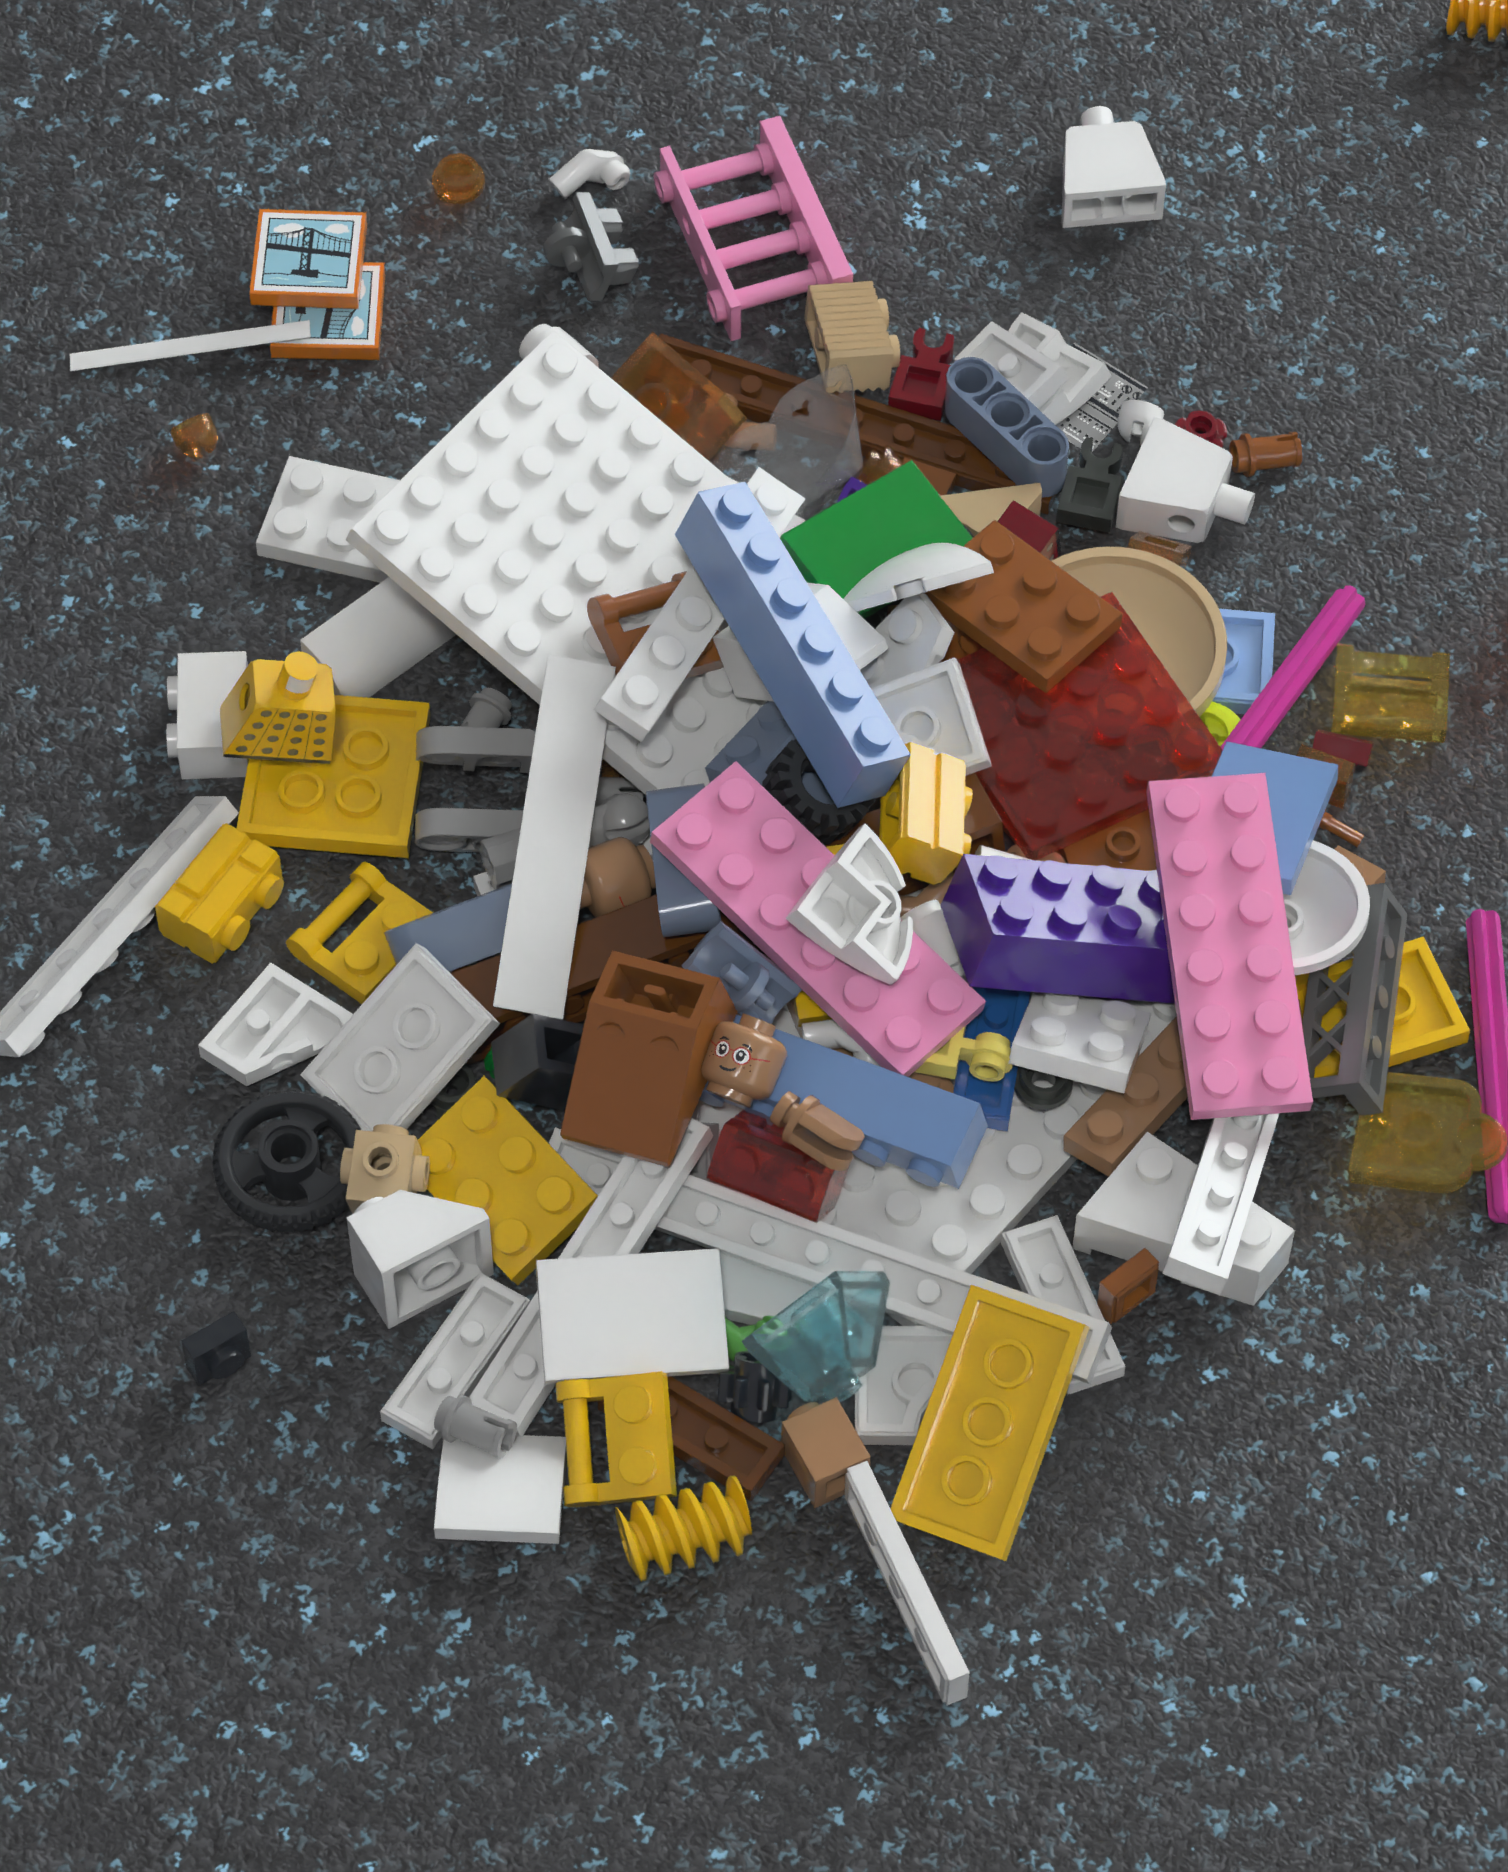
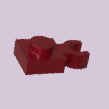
[888,328,954,421]

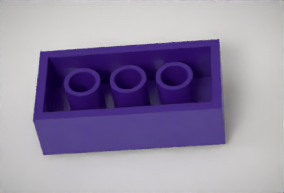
[940,854,1175,1004]

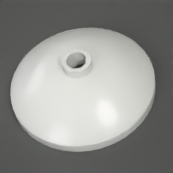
[1283,841,1370,975]

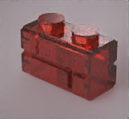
[707,1110,850,1223]

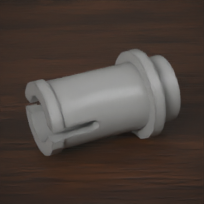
[461,688,512,728]
[434,1395,517,1459]

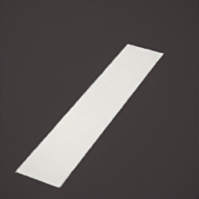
[493,654,616,1020]

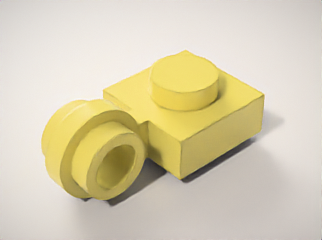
[915,1026,1013,1082]

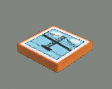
[249,209,367,309]
[270,262,385,360]

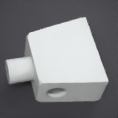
[1062,106,1166,228]
[1116,416,1255,543]

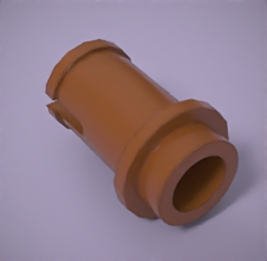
[1229,431,1302,477]

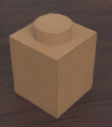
[781,1397,871,1508]

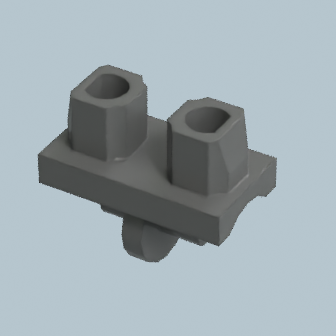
[543,192,639,301]

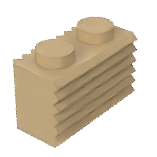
[804,281,900,395]

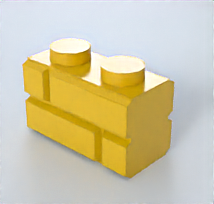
[879,742,973,885]
[155,823,284,964]

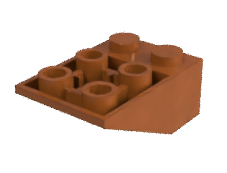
[560,950,738,1167]

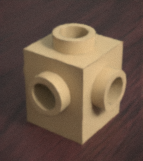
[340,1124,430,1214]

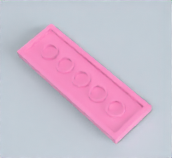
[650,761,986,1077]
[1146,773,1313,1120]

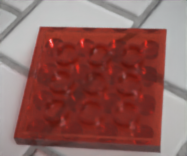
[957,592,1223,860]

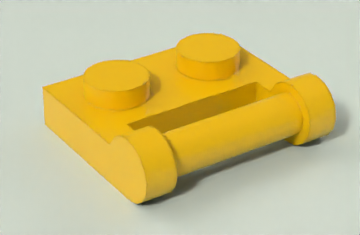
[286,862,433,1004]
[555,1371,677,1507]

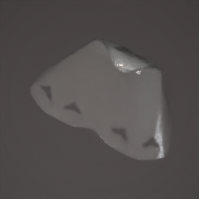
[711,364,864,520]

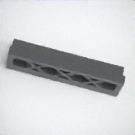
[1302,883,1407,1115]

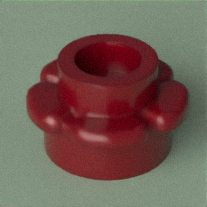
[1175,411,1227,448]

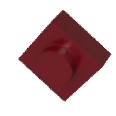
[1311,729,1374,774]

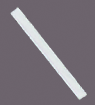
[70,320,311,371]

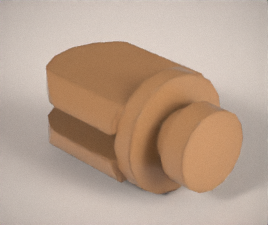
[770,1091,865,1171]

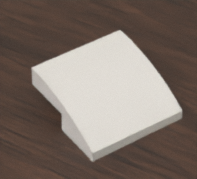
[434,1435,567,1544]

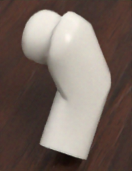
[548,149,630,199]

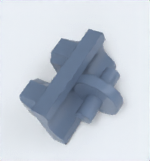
[682,921,802,1024]

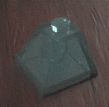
[742,1271,890,1402]

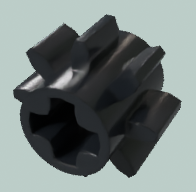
[717,1351,793,1423]

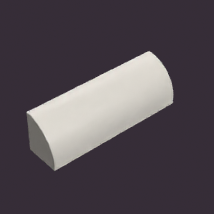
[300,577,457,698]

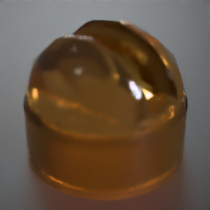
[170,413,218,459]

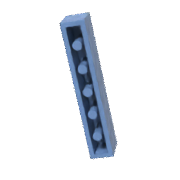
[675,482,911,808]
[699,1014,988,1189]

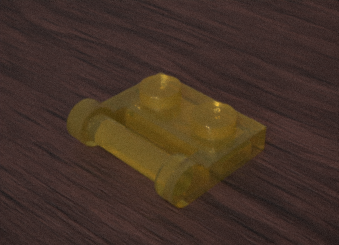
[1331,643,1450,743]

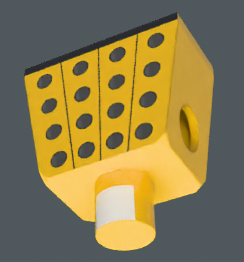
[220,651,335,764]

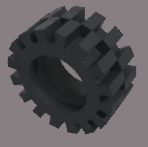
[762,739,875,845]

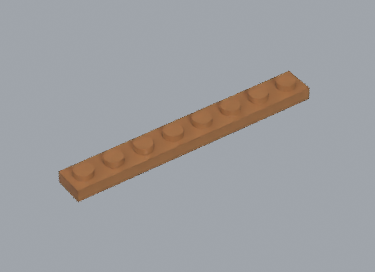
[1064,845,1386,1177]

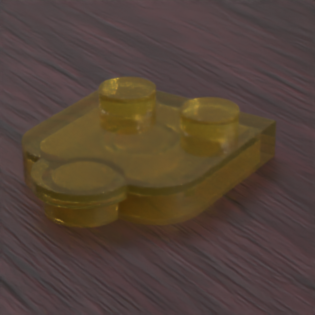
[1348,1072,1508,1193]

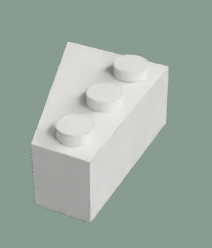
[1072,1132,1295,1306]

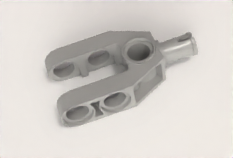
[415,726,643,853]

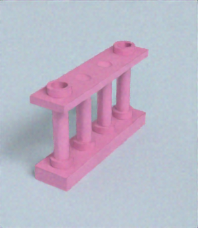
[654,116,853,341]

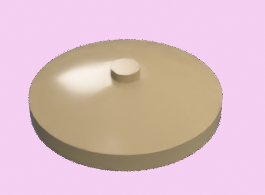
[1001,547,1227,749]

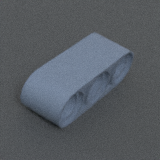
[944,357,1069,497]
[646,783,721,938]
[384,883,512,972]

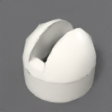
[1118,400,1164,445]

